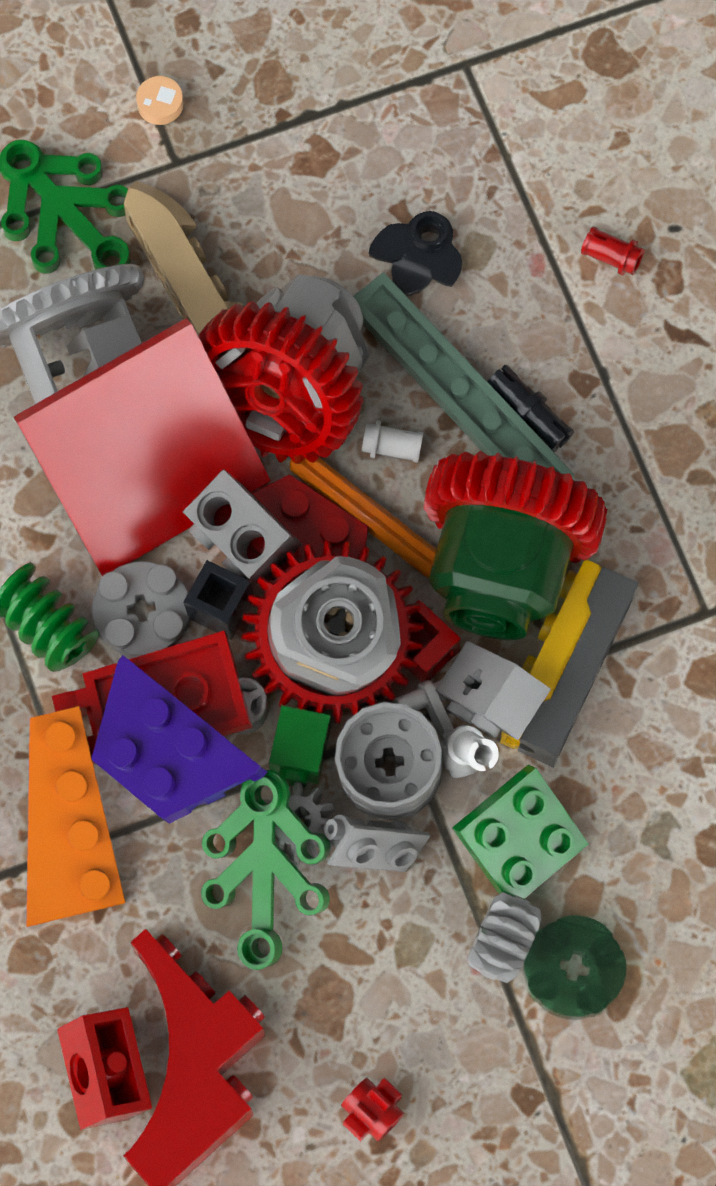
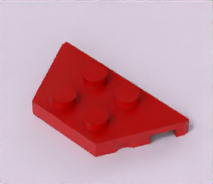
[214,474,369,581]

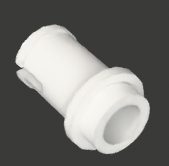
[361,420,423,463]

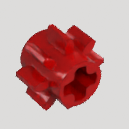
[341,1077,405,1142]

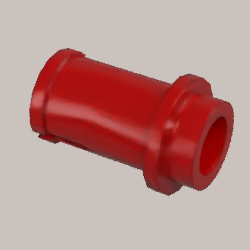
[581,226,645,276]

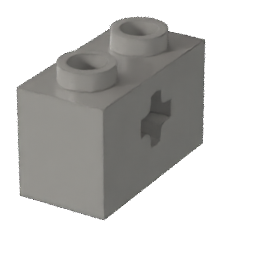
[435,641,551,740]

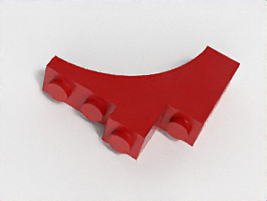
[123,929,265,1186]

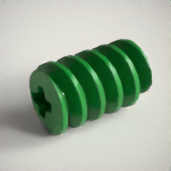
[0,562,99,672]

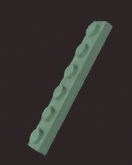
[353,272,574,480]

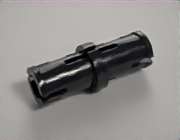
[487,365,574,452]

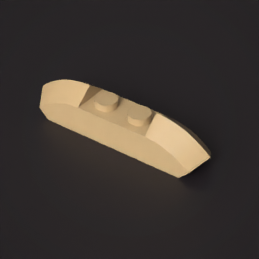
[124,181,244,335]

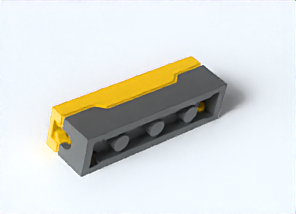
[500,560,639,768]

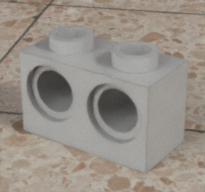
[183,469,302,583]

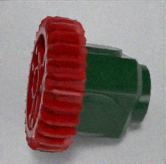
[423,451,608,640]

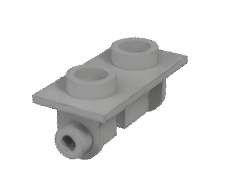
[324,815,431,872]

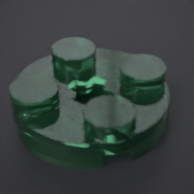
[523,915,626,1020]

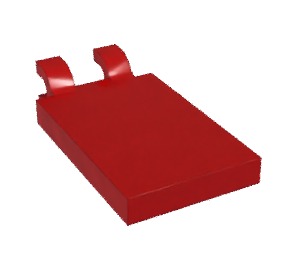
[52,630,253,764]

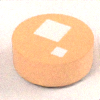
[136,76,183,125]

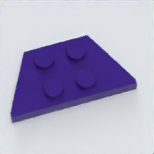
[91,655,267,824]

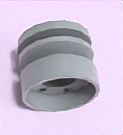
[335,702,442,821]

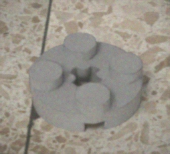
[92,561,191,659]

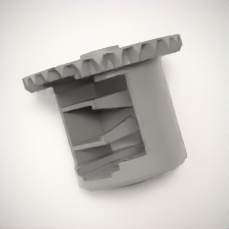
[0,264,144,404]

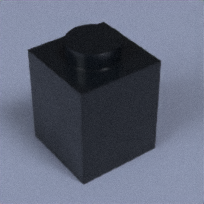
[183,560,254,640]

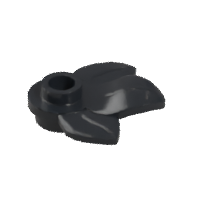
[369,211,462,296]

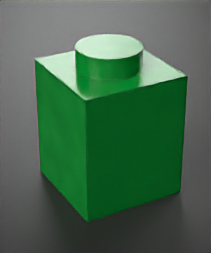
[269,705,331,788]

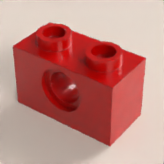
[57,1007,152,1130]

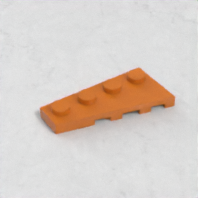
[26,706,126,927]

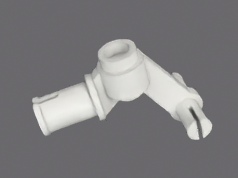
[393,680,499,778]

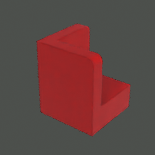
[407,600,461,682]

